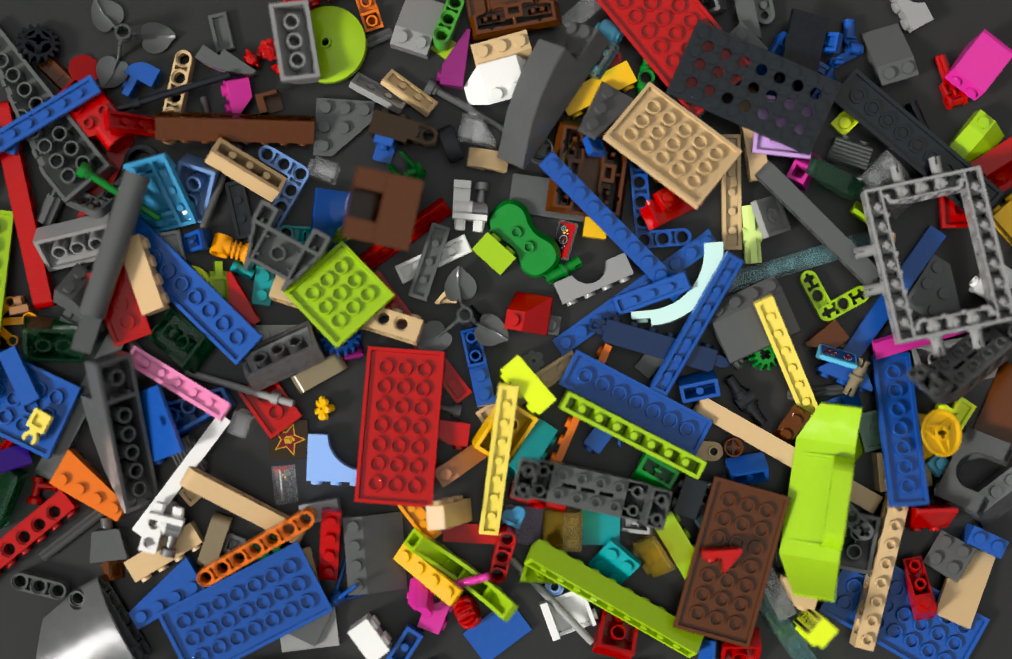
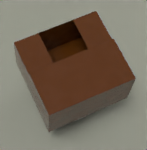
[340,166,424,251]

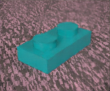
[251,266,275,306]

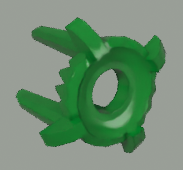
[387,151,426,180]

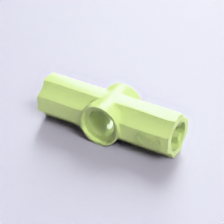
[742,205,762,264]

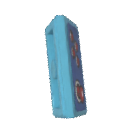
[815,344,857,369]

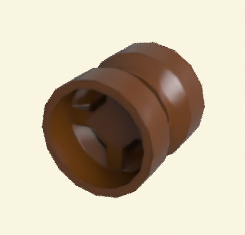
[722,437,744,457]

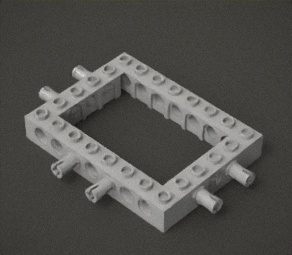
[854,156,1012,357]

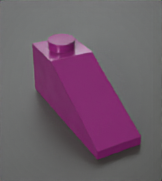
[437,29,471,90]

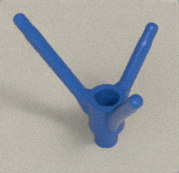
[329,557,367,608]

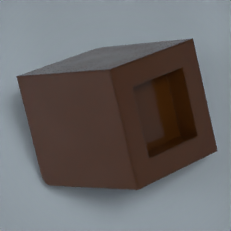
[255,89,284,114]

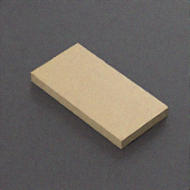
[936,548,996,629]

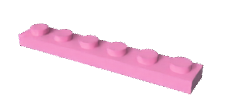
[130,345,232,422]

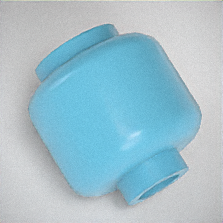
[595,19,624,47]

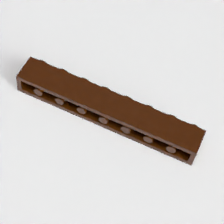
[155,111,315,146]

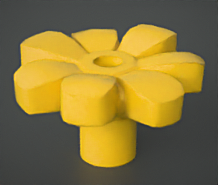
[314,396,335,421]

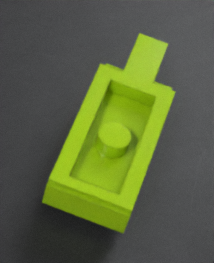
[208,261,229,302]

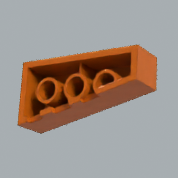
[49,448,125,522]

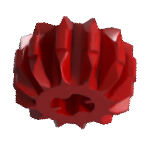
[452,595,482,630]

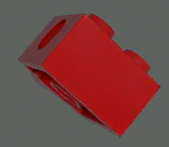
[69,86,131,153]

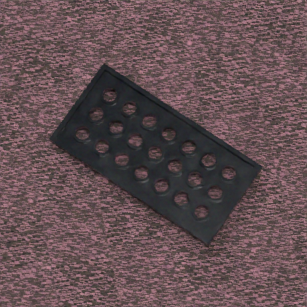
[666,20,842,156]

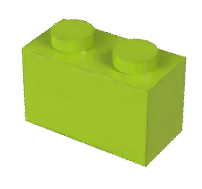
[472,232,516,276]

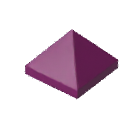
[344,342,364,360]

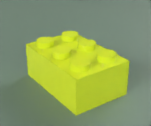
[500,355,557,415]

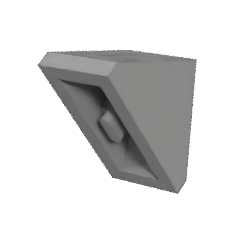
[620,518,652,535]

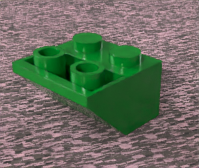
[629,452,680,490]

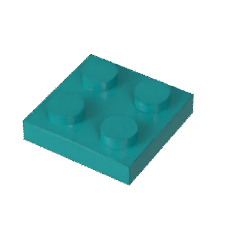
[588,537,642,585]

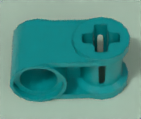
[278,225,311,245]

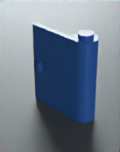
[139,384,185,466]

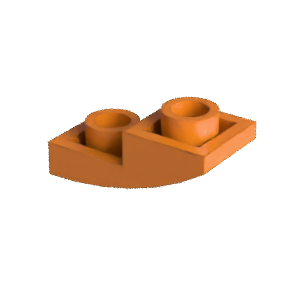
[355,0,384,32]

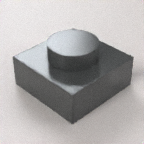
[548,315,561,336]

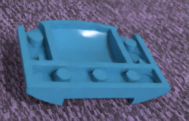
[123,153,198,233]

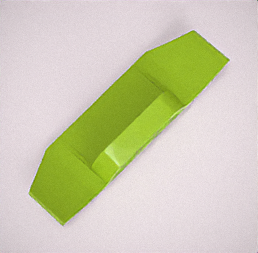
[779,402,862,602]

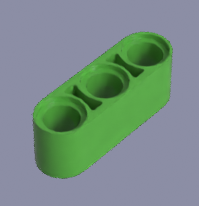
[433,0,464,51]

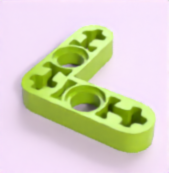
[799,270,870,321]

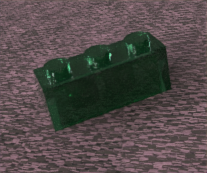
[0,469,29,529]

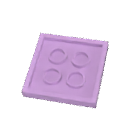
[751,95,812,160]

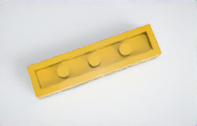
[393,544,464,607]

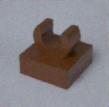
[100,560,124,581]

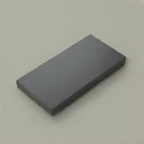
[509,173,585,223]

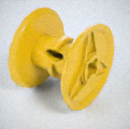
[918,408,962,459]

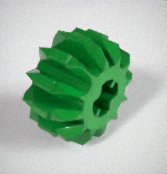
[748,346,777,371]

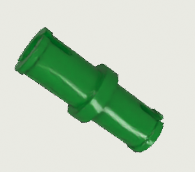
[544,256,583,285]

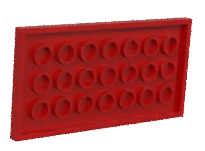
[596,0,749,117]
[354,346,446,507]

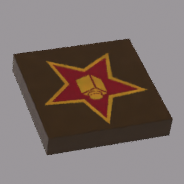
[269,420,309,459]

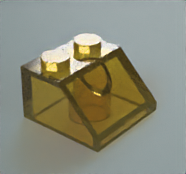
[543,510,583,552]
[631,533,676,578]

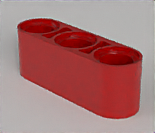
[489,525,516,584]

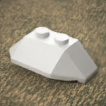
[464,54,527,105]

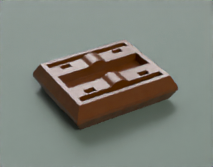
[465,0,562,41]
[545,120,630,221]

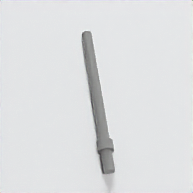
[185,369,295,407]
[510,556,595,645]

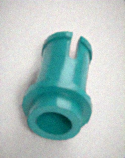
[230,260,256,281]

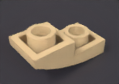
[466,147,508,174]

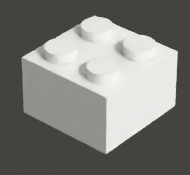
[348,612,392,659]

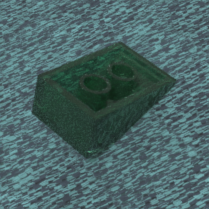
[147,306,216,374]
[23,316,84,363]

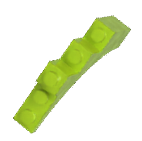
[403,527,519,622]

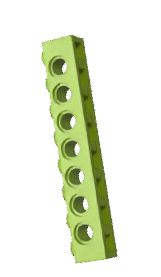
[558,389,707,480]

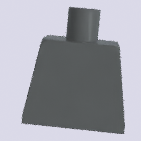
[90,517,131,563]

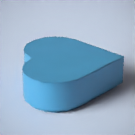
[501,505,526,530]

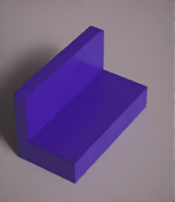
[0,445,32,474]

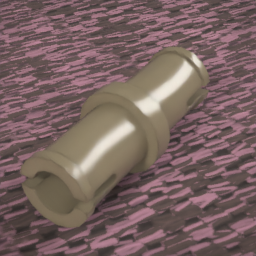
[842,357,871,397]

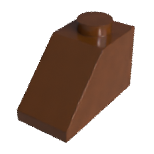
[802,319,850,349]

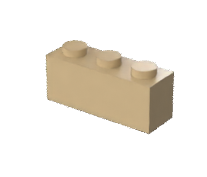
[426,495,472,530]

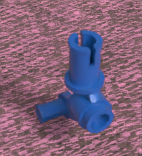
[826,19,864,69]

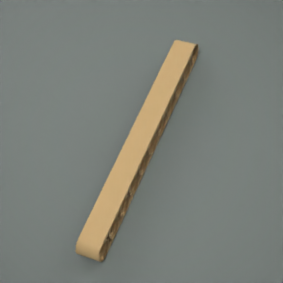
[692,398,883,514]

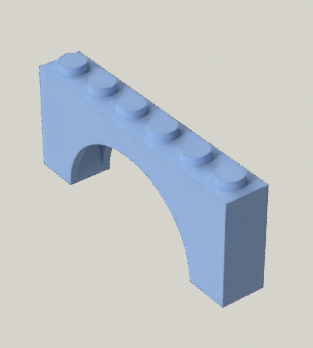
[306,433,357,486]

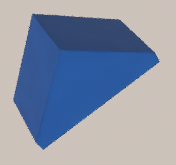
[181,229,213,254]

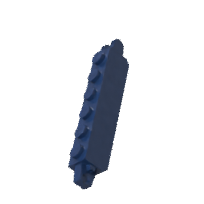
[588,316,729,372]

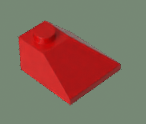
[504,292,554,335]
[720,627,762,659]

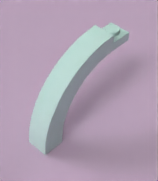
[631,241,724,326]

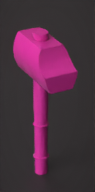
[407,573,491,618]

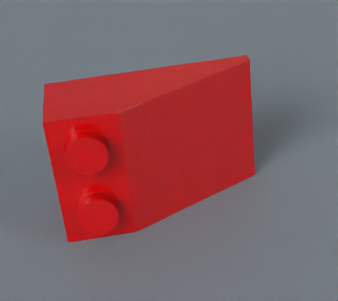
[904,502,958,531]
[592,608,639,659]

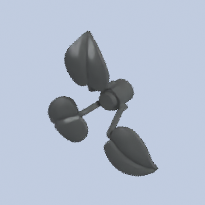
[91,0,176,89]
[418,266,509,351]

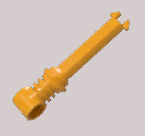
[209,233,249,264]

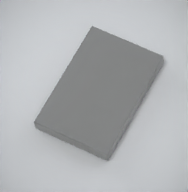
[280,606,340,653]

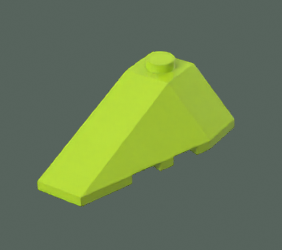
[948,109,1004,163]

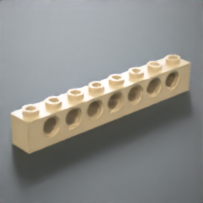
[268,275,425,346]
[849,493,909,652]

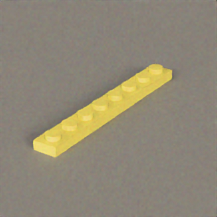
[753,294,818,425]
[479,383,519,536]

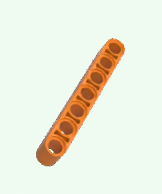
[197,507,317,587]

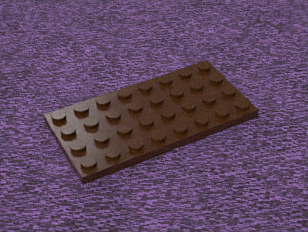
[673,476,790,648]

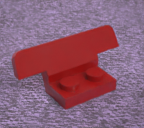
[970,136,1012,192]

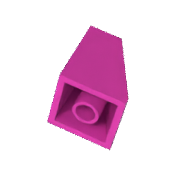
[944,29,1012,101]

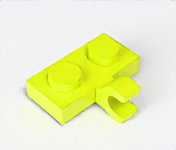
[934,397,977,429]

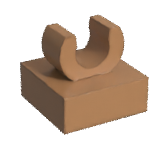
[8,295,34,316]

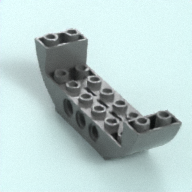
[906,289,1012,405]
[511,457,673,530]

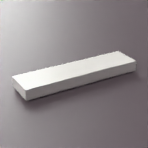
[395,234,473,284]

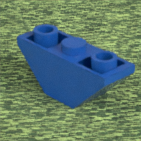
[814,362,873,393]

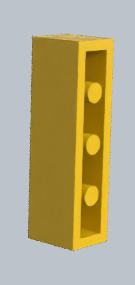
[564,60,637,119]

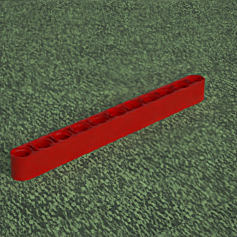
[0,100,56,310]

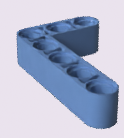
[258,145,311,230]

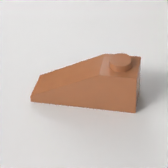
[435,444,488,487]

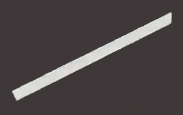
[132,417,231,537]

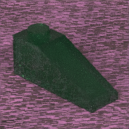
[805,155,864,201]

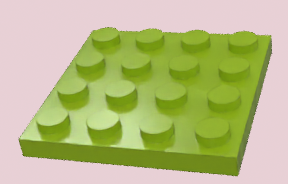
[284,241,395,350]

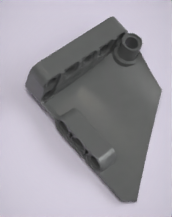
[36,575,151,659]

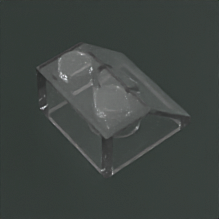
[457,111,496,150]

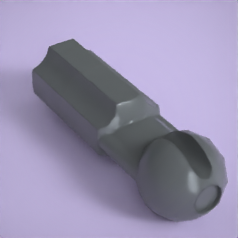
[36,189,64,225]

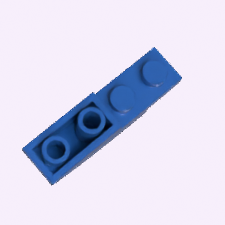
[460,327,496,408]

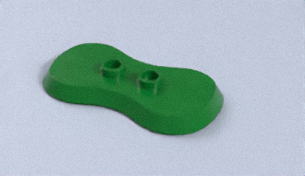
[487,199,561,278]

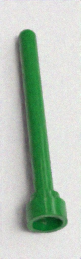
[75,161,161,221]

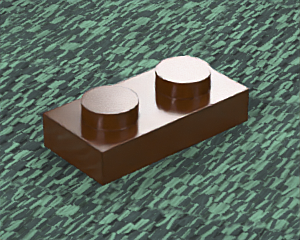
[773,404,811,444]

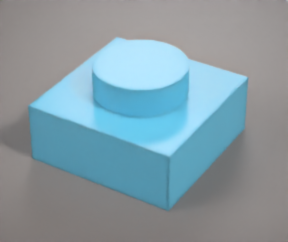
[924,455,950,477]

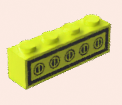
[792,609,838,649]

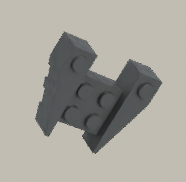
[243,200,334,291]

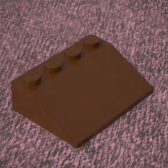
[972,361,1012,444]

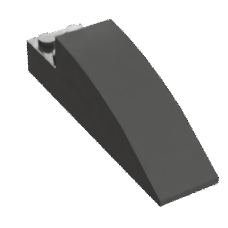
[497,21,610,170]
[81,350,159,514]

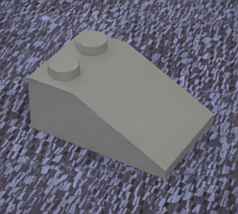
[390,0,445,59]

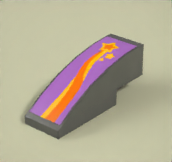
[195,45,259,77]

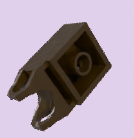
[368,108,439,148]

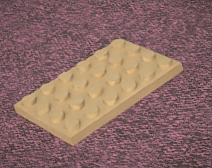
[603,82,742,210]

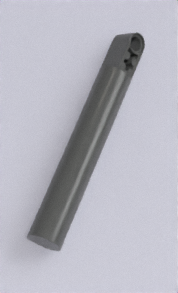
[70,170,150,355]

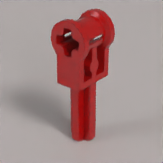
[935,54,968,111]

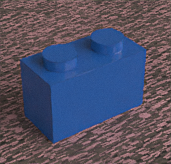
[677,370,721,404]
[725,452,769,485]
[960,523,1009,559]
[386,622,424,659]

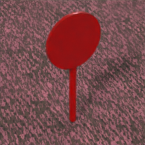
[58,55,98,94]

